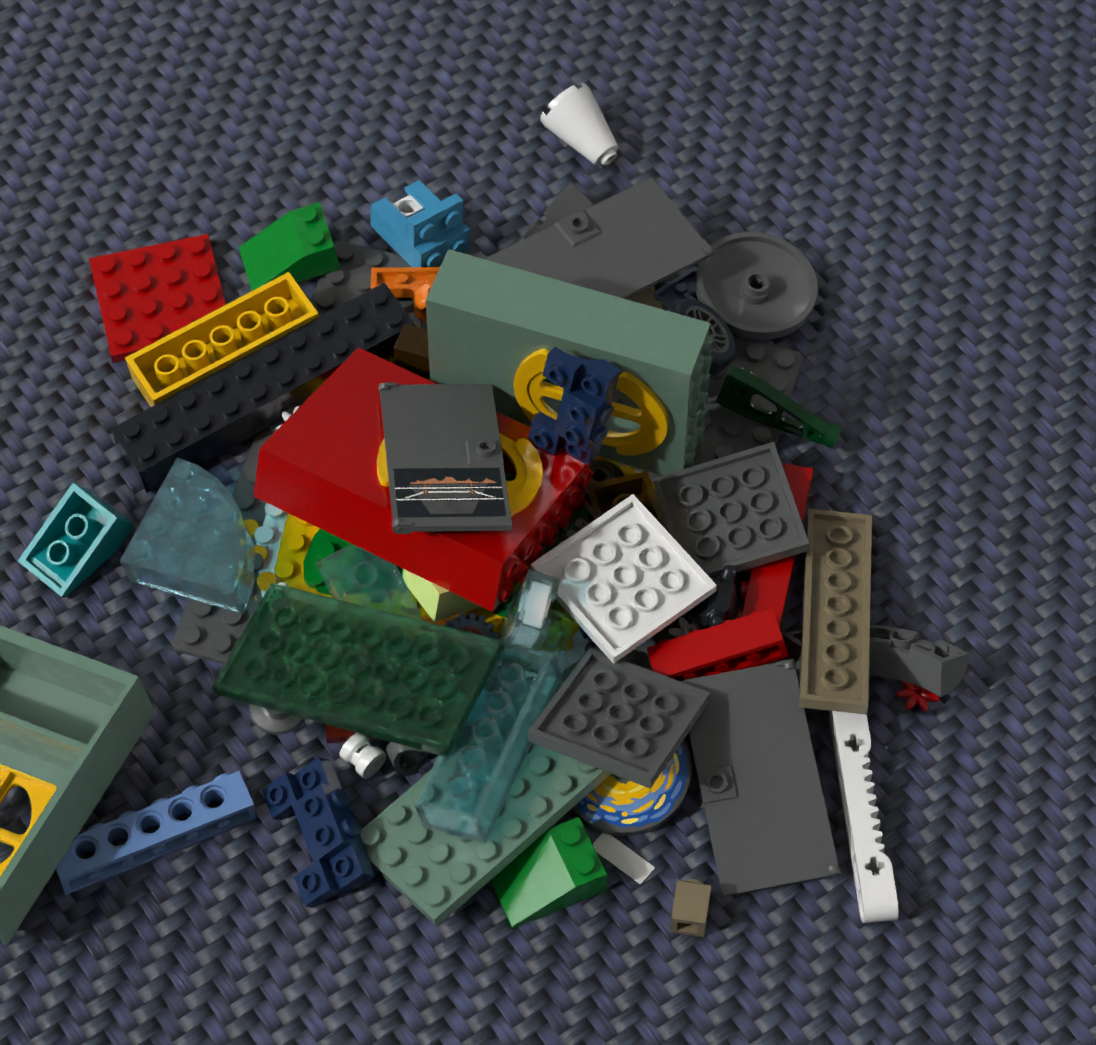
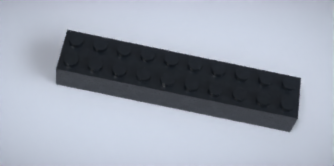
[111,282,415,493]

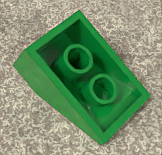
[239,202,341,291]
[490,817,607,929]

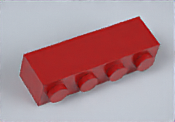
[646,607,789,681]

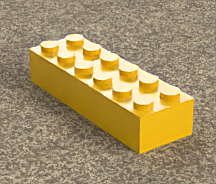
[125,272,319,407]

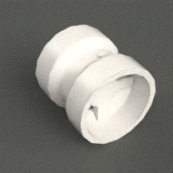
[339,732,387,779]

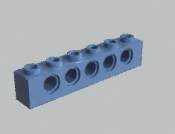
[55,771,257,895]

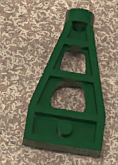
[715,364,843,449]

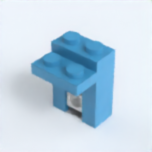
[371,180,470,267]

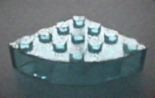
[120,457,256,614]

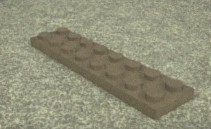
[799,508,872,714]

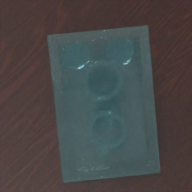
[315,544,423,648]

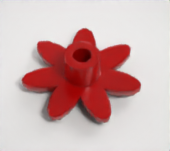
[896,681,940,712]

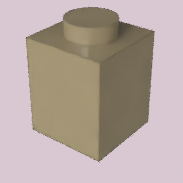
[670,879,711,937]

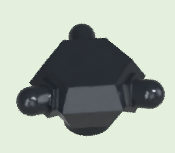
[686,565,738,627]

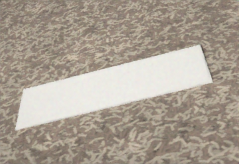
[592,833,655,885]

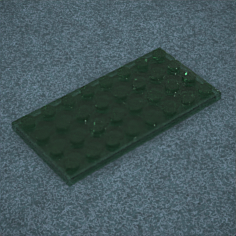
[212,583,504,757]

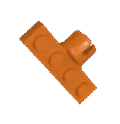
[371,267,440,324]

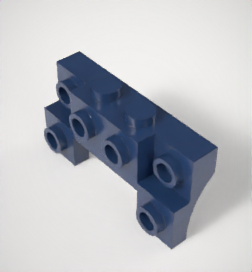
[528,347,621,466]
[262,757,376,908]

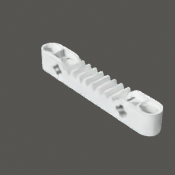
[829,711,898,923]

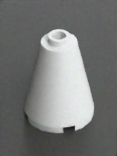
[540,82,618,166]

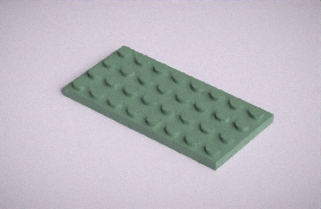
[360,670,611,927]

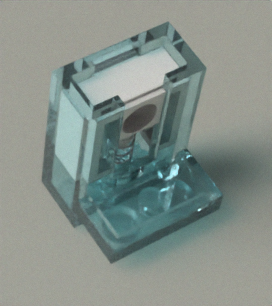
[493,569,575,678]

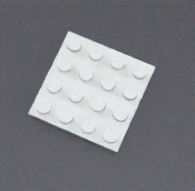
[530,494,717,664]

